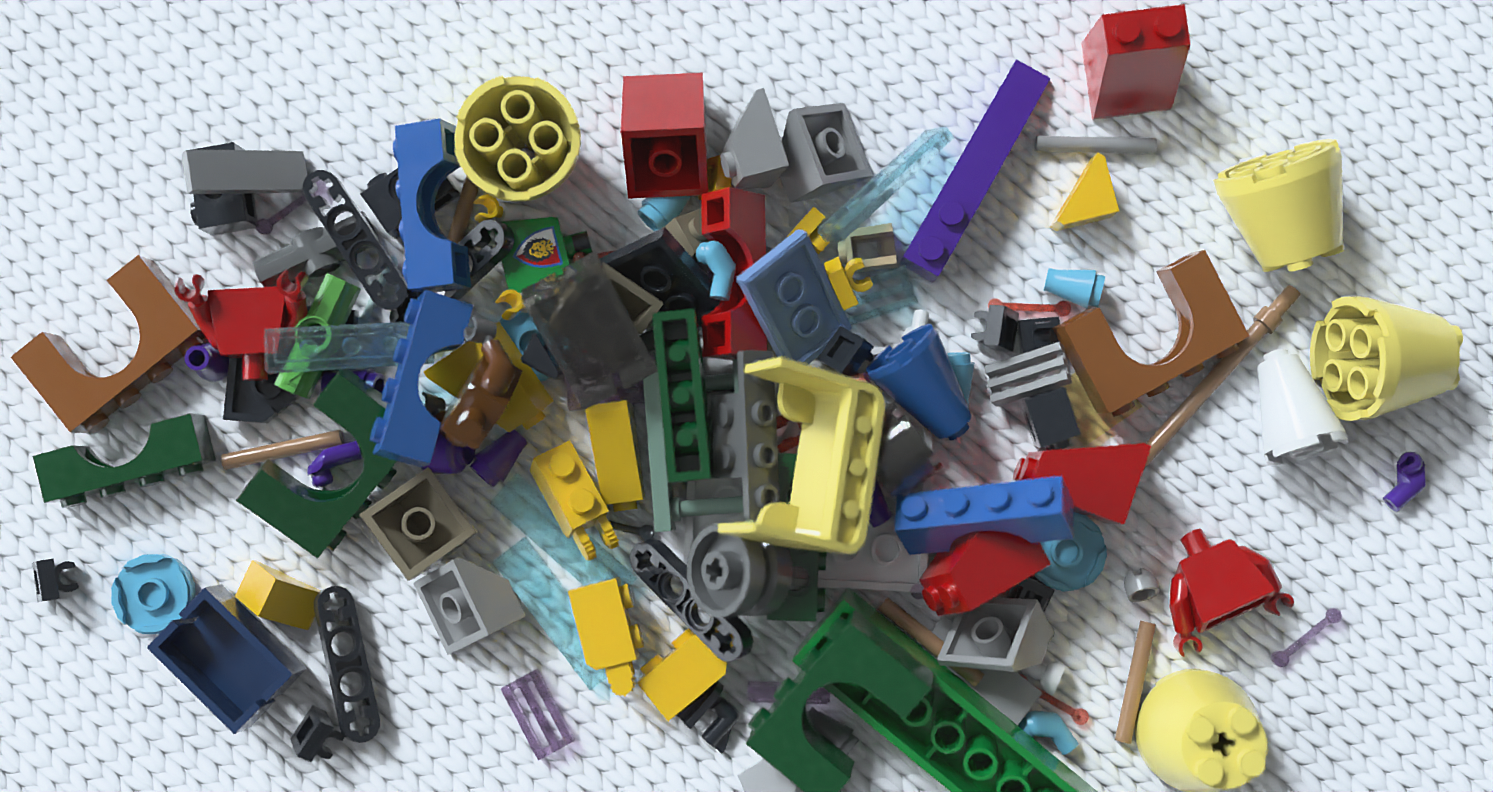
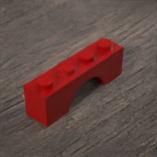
[701,187,767,360]

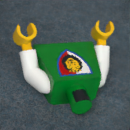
[473,194,593,320]

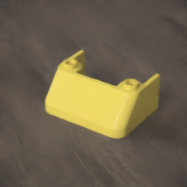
[718,357,885,553]

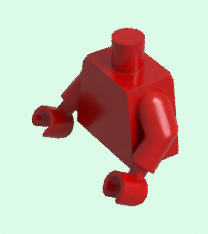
[174,269,309,381]
[1169,528,1295,657]

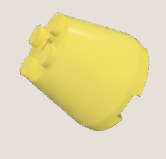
[455,76,581,202]
[1213,139,1345,272]
[1310,296,1463,421]
[1135,669,1267,792]

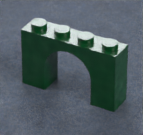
[236,365,397,559]
[746,609,933,792]

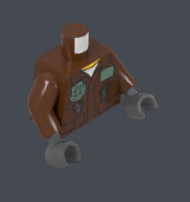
[421,316,523,449]

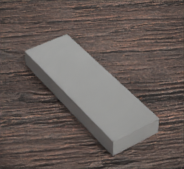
[181,150,307,194]
[920,615,1042,725]

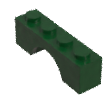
[32,413,216,509]

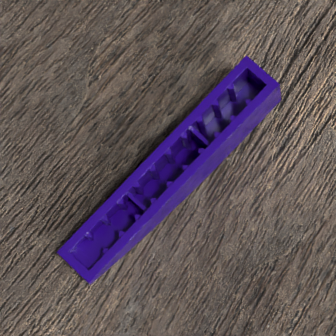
[899,59,1051,283]

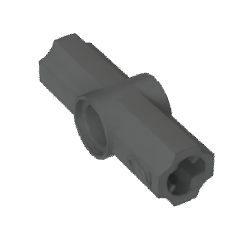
[253,211,378,287]

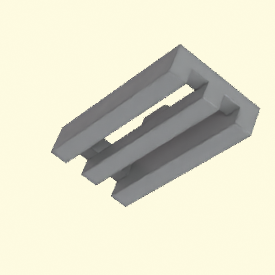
[984,342,1072,407]

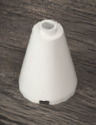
[1257,349,1349,465]

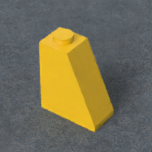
[423,321,553,432]
[585,400,646,512]

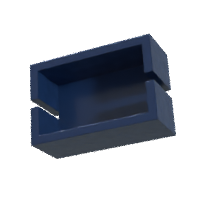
[146,584,307,735]

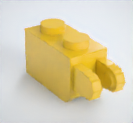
[530,440,619,562]
[568,576,644,697]
[637,628,735,721]

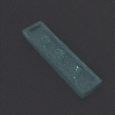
[817,127,954,242]
[264,322,435,374]
[490,472,638,587]
[493,537,607,690]

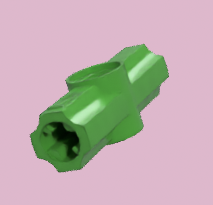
[275,273,361,399]

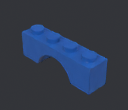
[392,118,471,293]
[370,290,474,468]
[894,476,1074,555]

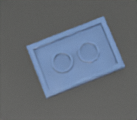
[736,229,852,365]

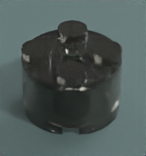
[877,401,944,497]

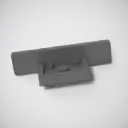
[711,350,780,520]

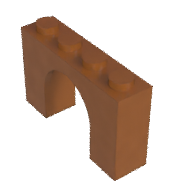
[1053,250,1249,417]
[10,255,206,434]

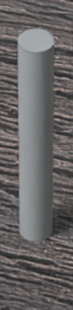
[1035,135,1157,154]

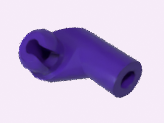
[307,440,362,488]
[1383,451,1426,512]

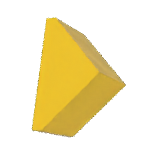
[1049,152,1119,231]
[235,560,321,630]

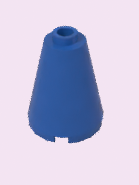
[866,324,972,441]

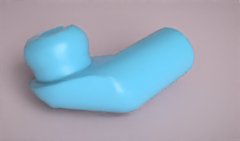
[696,240,736,301]
[1018,710,1079,755]

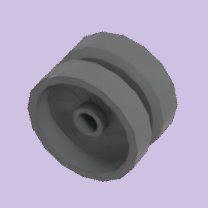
[687,524,792,617]

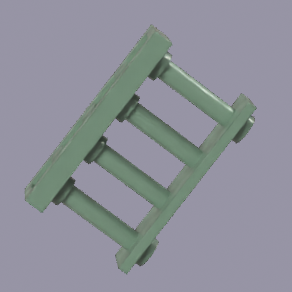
[642,359,756,532]

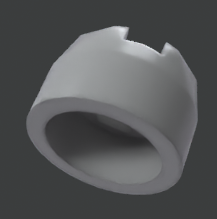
[1124,568,1160,602]

